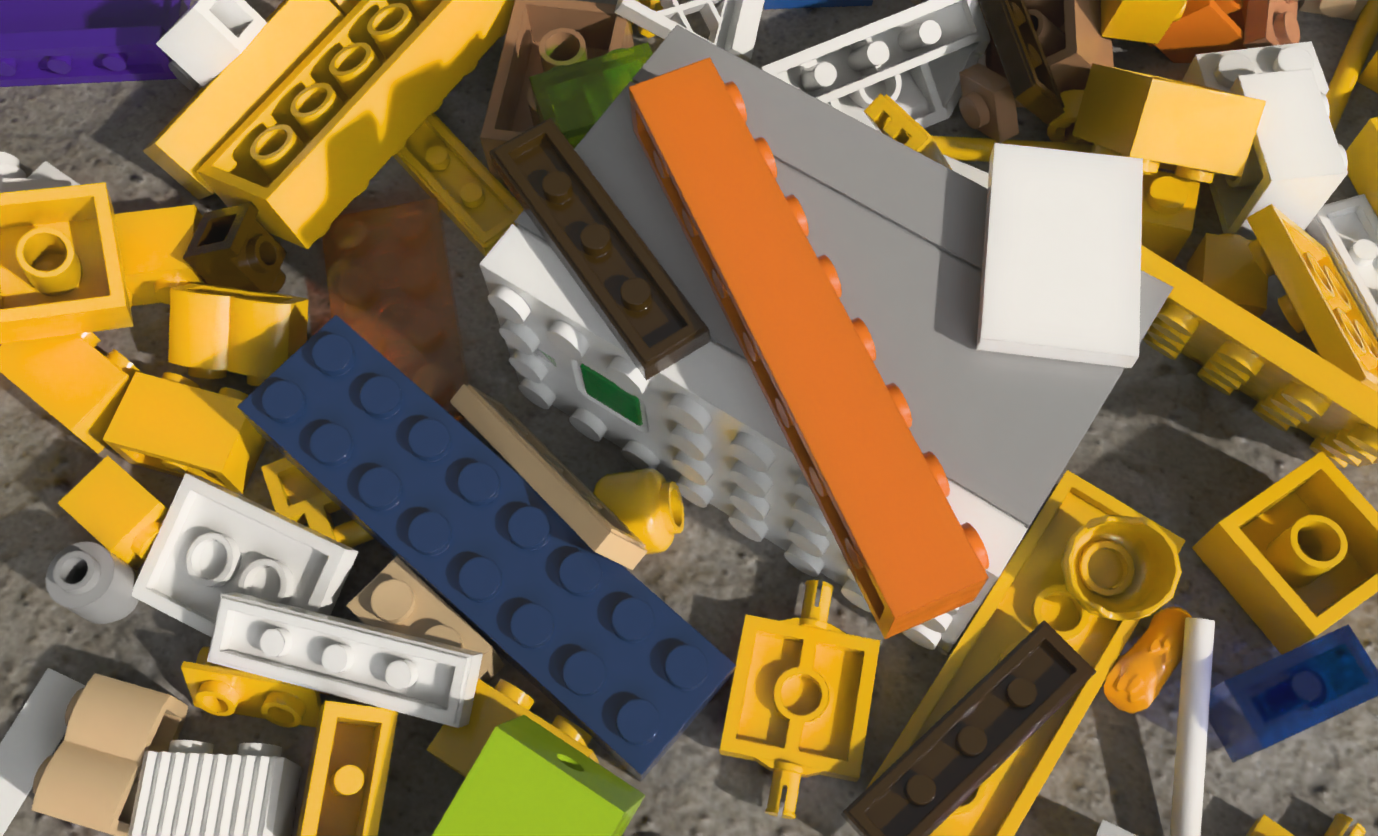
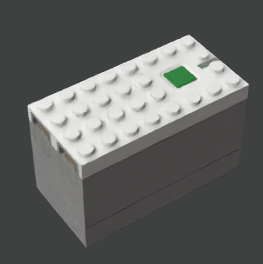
[479,25,1174,653]

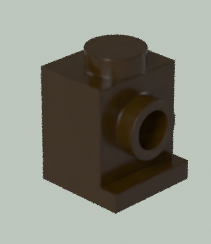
[183,202,287,293]

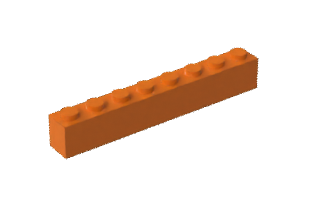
[629,57,989,639]

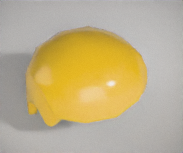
[1061,515,1182,621]

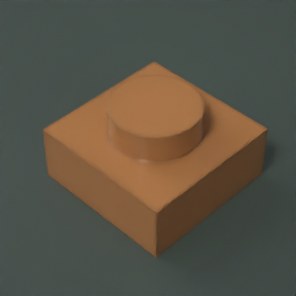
[959,63,1019,143]

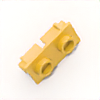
[181,646,330,728]

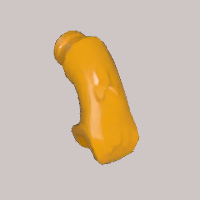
[1104,606,1192,714]

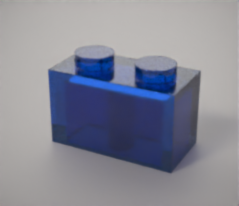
[1208,624,1378,763]

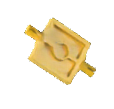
[719,580,881,819]

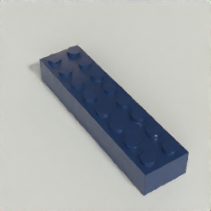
[237,315,736,782]

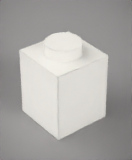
[156,0,267,88]

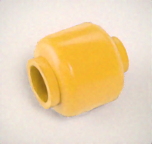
[593,468,684,555]

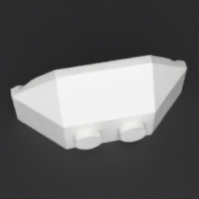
[760,0,991,131]

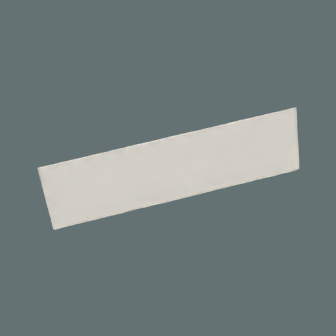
[0,668,85,836]

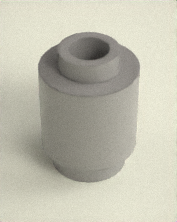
[46,542,139,624]

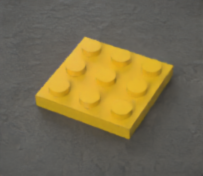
[1246,204,1378,392]

